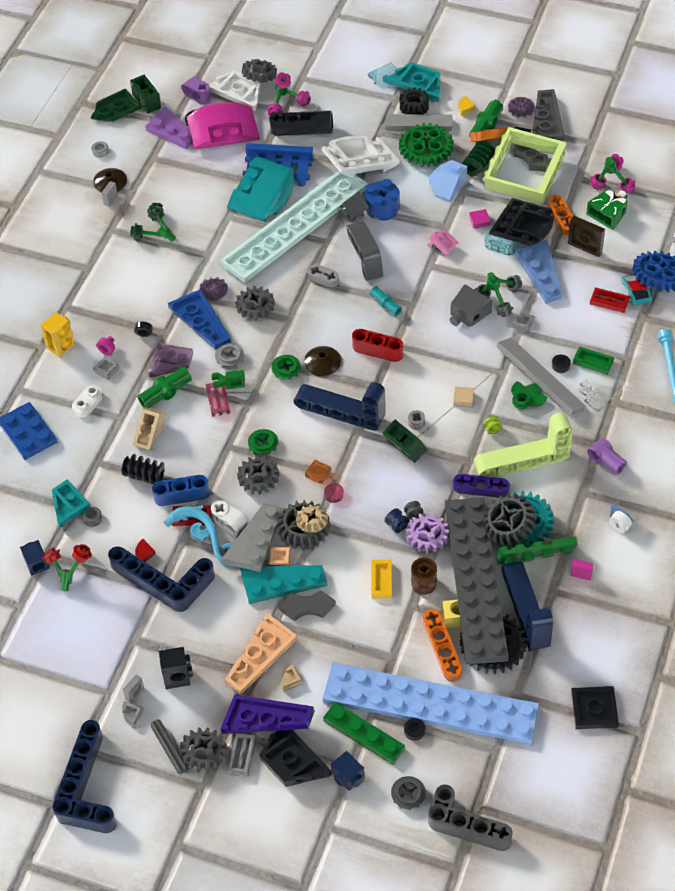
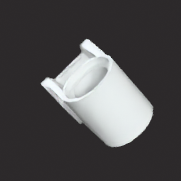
[211,501,249,536]

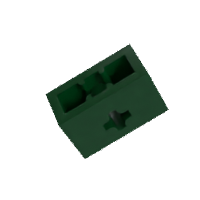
[130,74,162,114]

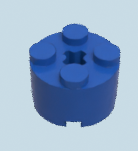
[365,179,400,221]

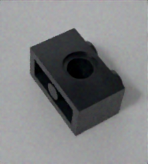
[159,647,193,689]

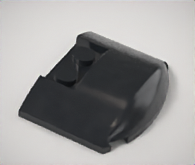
[489,198,554,246]

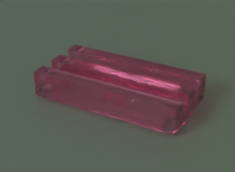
[206,383,230,417]

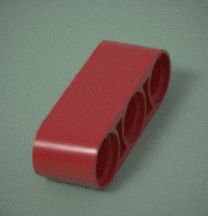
[352,329,403,362]

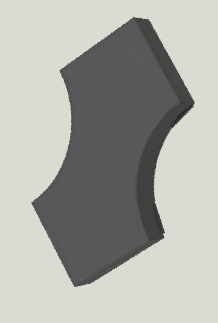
[514,144,548,172]
[279,590,336,621]

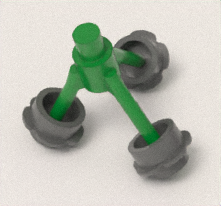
[474,272,522,317]

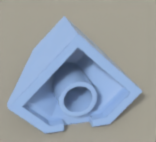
[429,160,467,202]

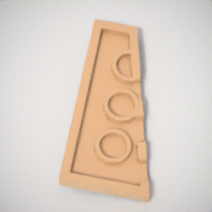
[225,613,297,695]

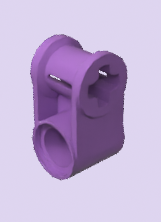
[181,76,212,104]

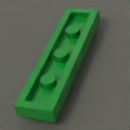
[323,702,405,765]

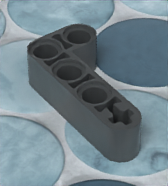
[346,221,383,281]
[428,784,513,851]

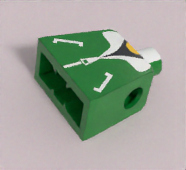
[586,190,628,230]

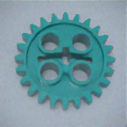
[499,491,554,549]

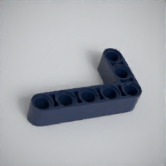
[293,382,386,431]
[108,546,215,612]
[501,561,553,651]
[52,720,117,833]

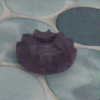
[508,97,535,118]
[199,276,228,300]

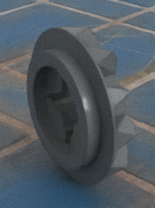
[391,776,426,810]

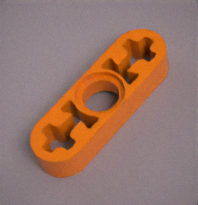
[470,127,508,142]
[548,194,573,236]

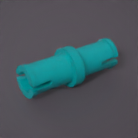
[369,286,403,316]

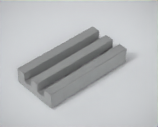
[227,733,257,777]

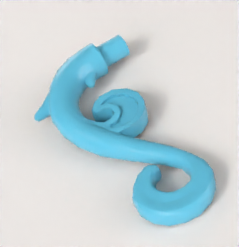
[163,505,233,566]

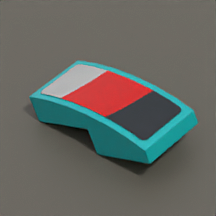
[622,275,652,305]

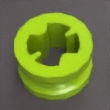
[483,416,503,434]

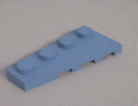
[515,240,562,304]

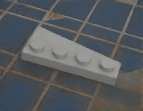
[222,504,282,572]

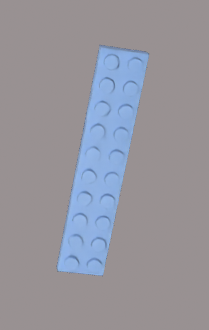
[323,663,539,745]

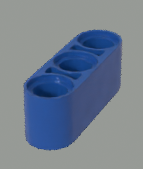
[152,475,210,506]

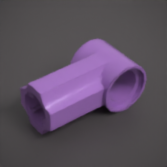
[587,438,627,475]

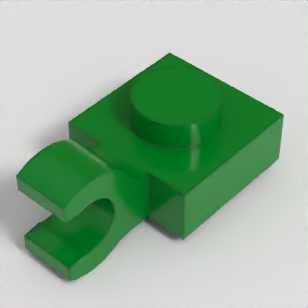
[212,370,245,389]

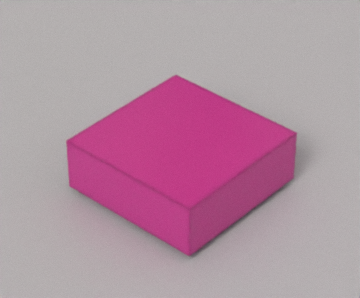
[469,209,490,229]
[571,559,593,580]

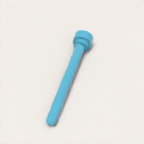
[658,329,675,404]

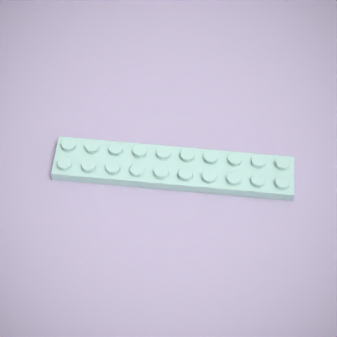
[220,171,368,283]

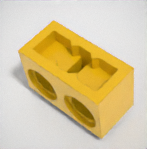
[40,312,75,357]

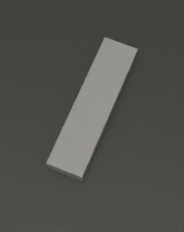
[385,114,452,131]

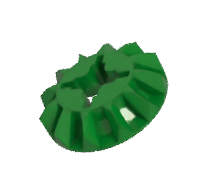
[271,355,301,380]
[248,429,278,456]

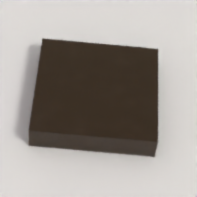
[568,215,605,257]

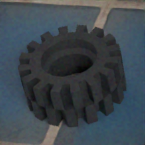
[399,87,429,115]

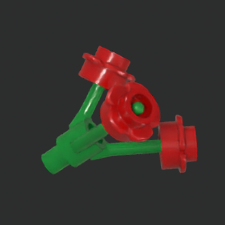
[42,544,92,591]

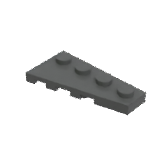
[532,89,565,141]

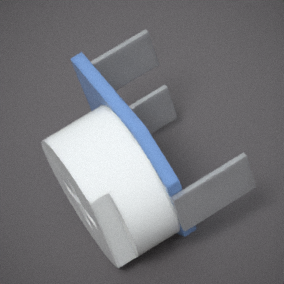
[609,499,640,533]

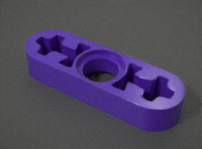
[453,474,510,498]

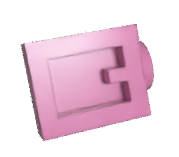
[428,228,459,255]

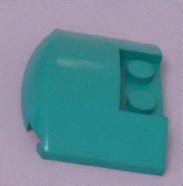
[227,156,295,222]

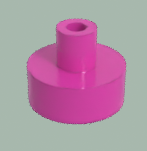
[96,336,116,356]

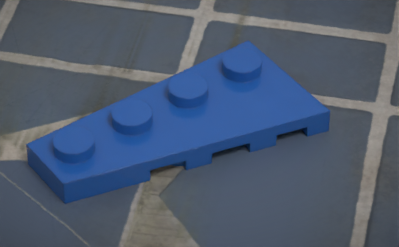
[168,290,231,349]

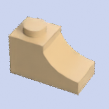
[133,408,168,450]

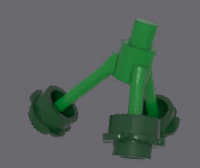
[130,202,176,242]

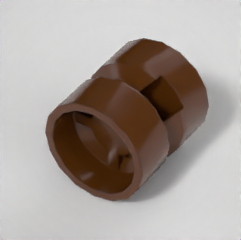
[411,557,437,595]

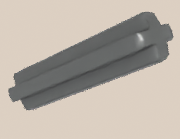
[150,719,188,774]

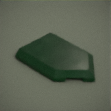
[91,88,142,122]

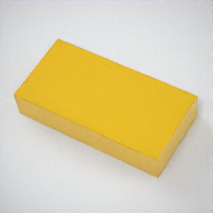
[371,560,392,598]

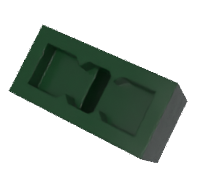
[382,419,428,463]

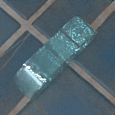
[484,233,517,255]

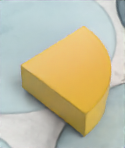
[458,96,475,116]

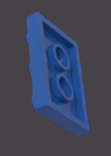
[0,402,58,460]

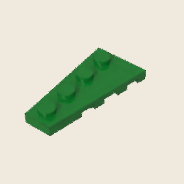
[495,536,578,565]

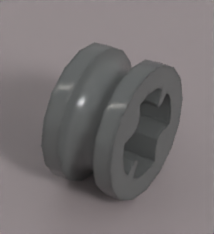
[404,501,423,519]

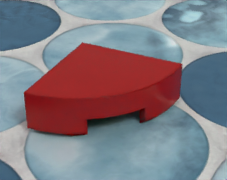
[135,539,156,562]

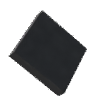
[571,686,619,729]

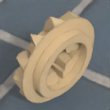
[296,504,328,533]

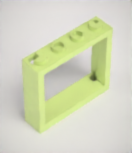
[483,127,567,205]

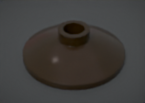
[93,168,127,192]
[304,346,341,376]

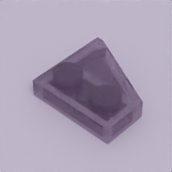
[148,343,194,377]

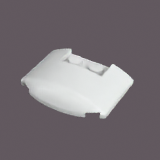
[322,136,400,177]

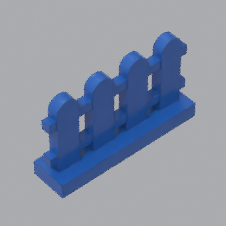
[242,143,314,187]

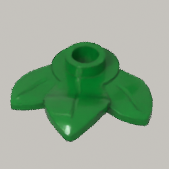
[511,381,548,409]

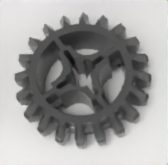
[483,493,537,547]
[277,500,330,551]

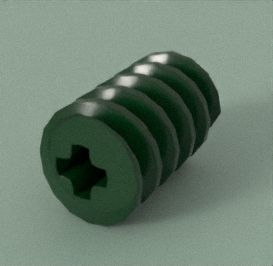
[462,141,495,176]

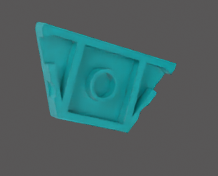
[383,62,440,102]

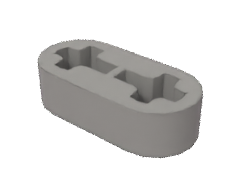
[307,264,339,288]

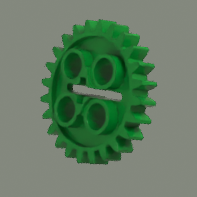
[399,123,453,167]

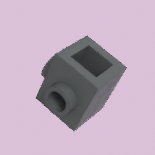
[340,192,370,221]

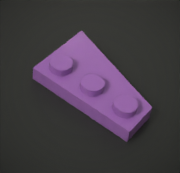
[145,107,193,149]

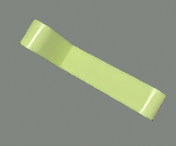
[473,413,573,477]

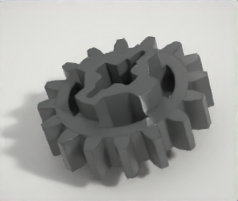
[242,59,277,83]
[235,286,275,321]
[237,455,279,495]
[180,727,226,772]

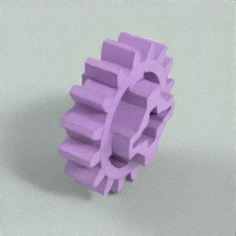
[406,512,449,554]

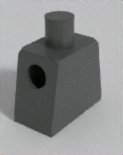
[449,284,492,327]

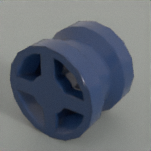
[384,508,410,533]

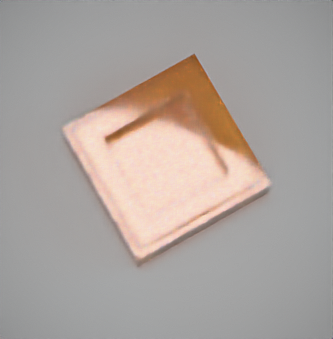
[305,460,332,484]

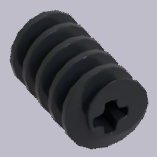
[121,454,165,485]

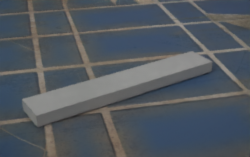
[497,338,586,415]

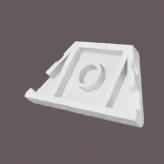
[206,70,261,111]

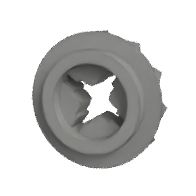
[215,343,245,369]

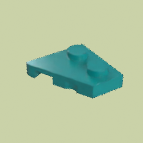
[52,479,91,528]

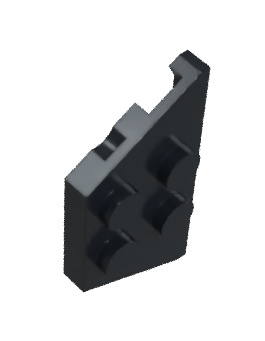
[259,730,332,787]

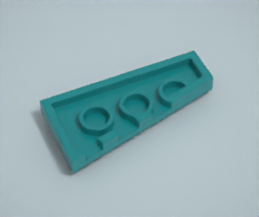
[240,565,327,604]

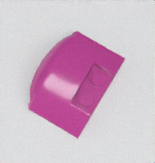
[187,102,260,149]

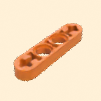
[423,609,462,682]

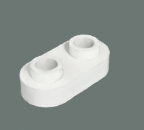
[72,385,103,417]

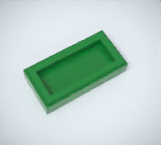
[573,346,615,375]

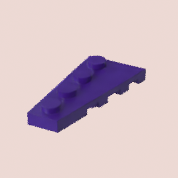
[221,694,315,734]

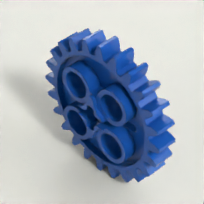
[632,251,675,293]

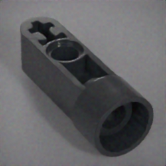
[269,110,333,136]

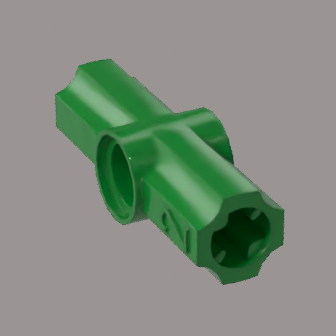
[469,99,503,143]
[137,367,192,408]

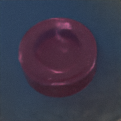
[324,483,344,503]

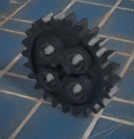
[459,614,527,674]

